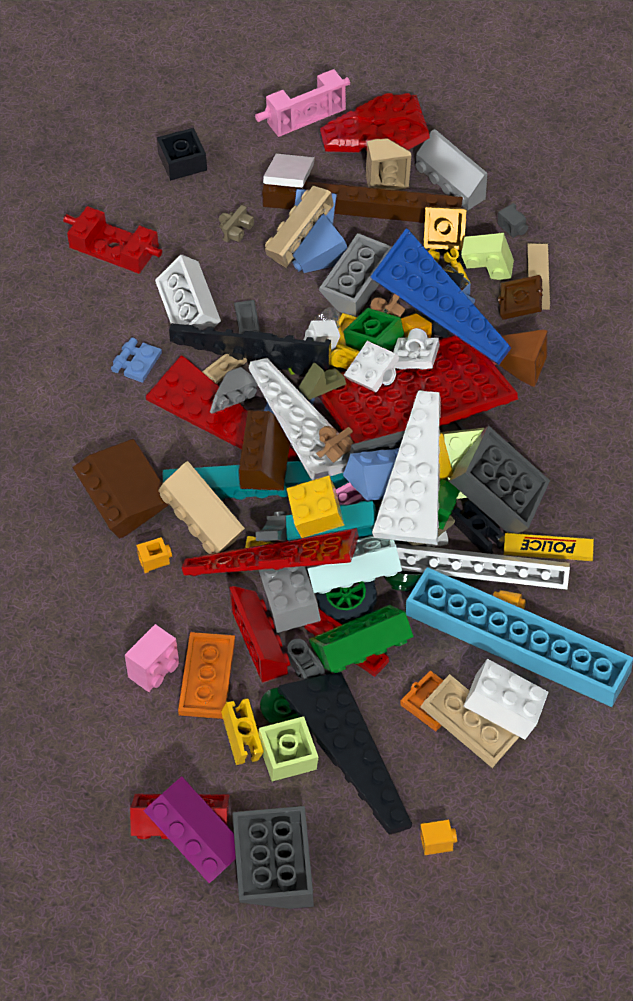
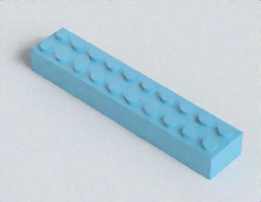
[406,567,633,707]

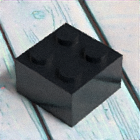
[157,127,207,181]

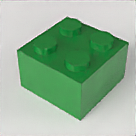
[343,308,405,351]

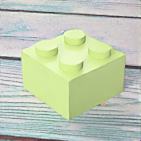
[258,716,318,781]

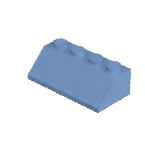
[343,448,399,501]

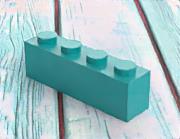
[286,501,378,540]

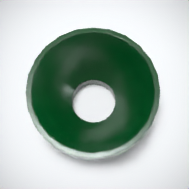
[384,571,423,591]

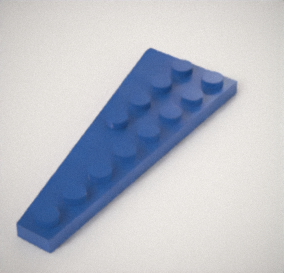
[370,228,511,365]

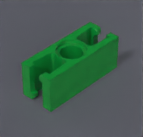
[438,479,460,530]

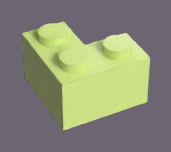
[461,233,514,280]

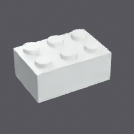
[464,659,548,740]

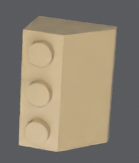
[366,139,411,190]

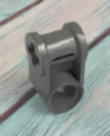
[287,639,325,680]

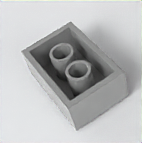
[259,566,321,633]

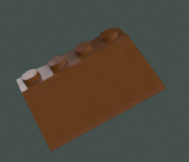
[72,439,170,539]

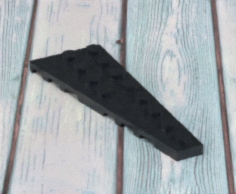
[169,323,331,375]
[278,672,412,835]

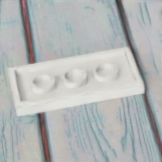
[263,154,314,188]

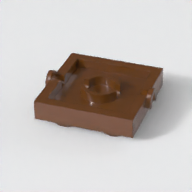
[498,275,543,320]

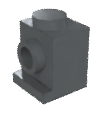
[497,203,528,238]

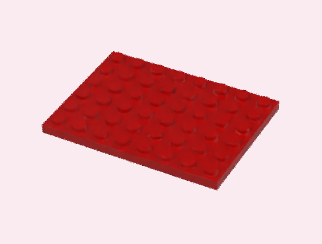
[318,335,518,444]

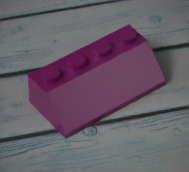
[144,776,236,883]

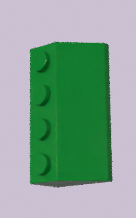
[309,605,414,673]

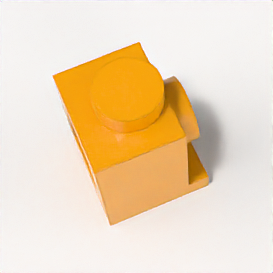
[136,537,172,573]

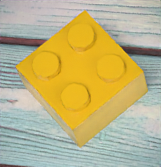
[287,475,344,538]

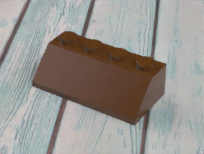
[239,410,290,491]

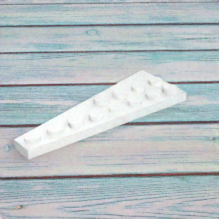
[249,358,349,480]
[372,391,441,545]

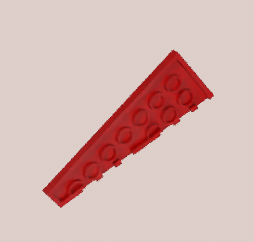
[181,528,359,576]

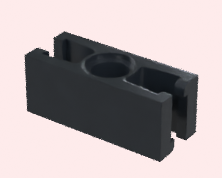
[452,500,505,554]

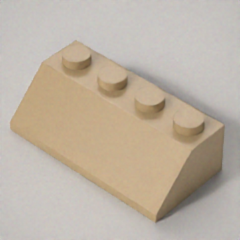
[265,186,334,268]
[159,461,245,554]

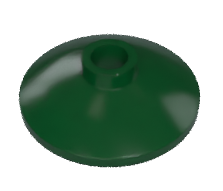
[260,687,300,724]

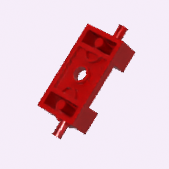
[63,206,162,274]

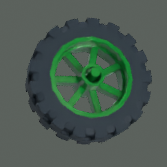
[316,580,377,624]

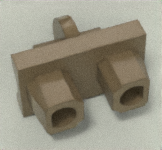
[219,205,254,242]

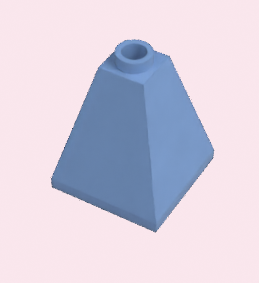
[292,214,348,273]

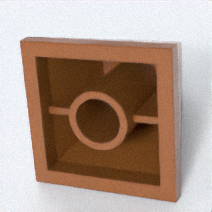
[493,330,548,387]

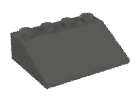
[449,426,550,534]
[233,806,314,909]

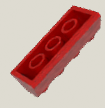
[229,586,290,683]
[130,794,230,839]

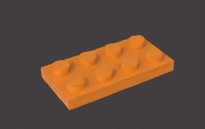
[178,632,236,719]

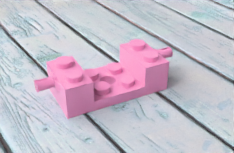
[255,69,350,137]

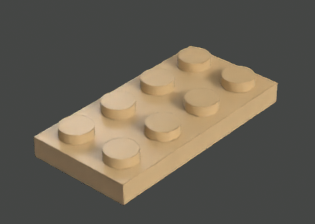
[421,674,519,768]

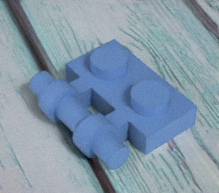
[111,338,162,383]

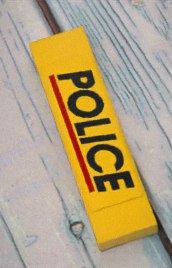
[504,533,594,561]

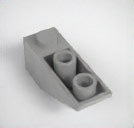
[210,367,257,413]

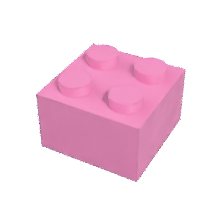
[125,624,179,692]

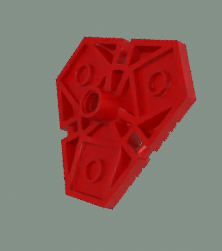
[320,93,430,152]

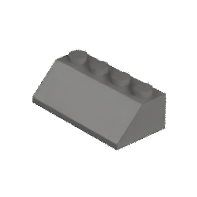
[416,129,487,210]
[319,233,392,317]

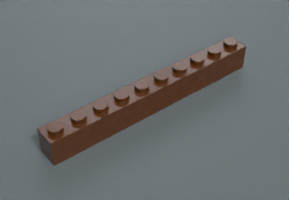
[262,181,463,223]

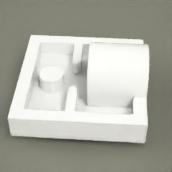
[393,328,440,370]
[344,341,400,392]

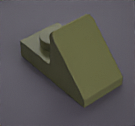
[299,363,346,400]

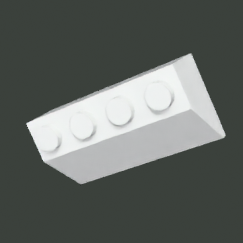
[155,255,221,330]

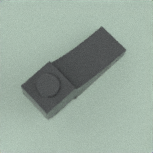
[256,511,287,543]

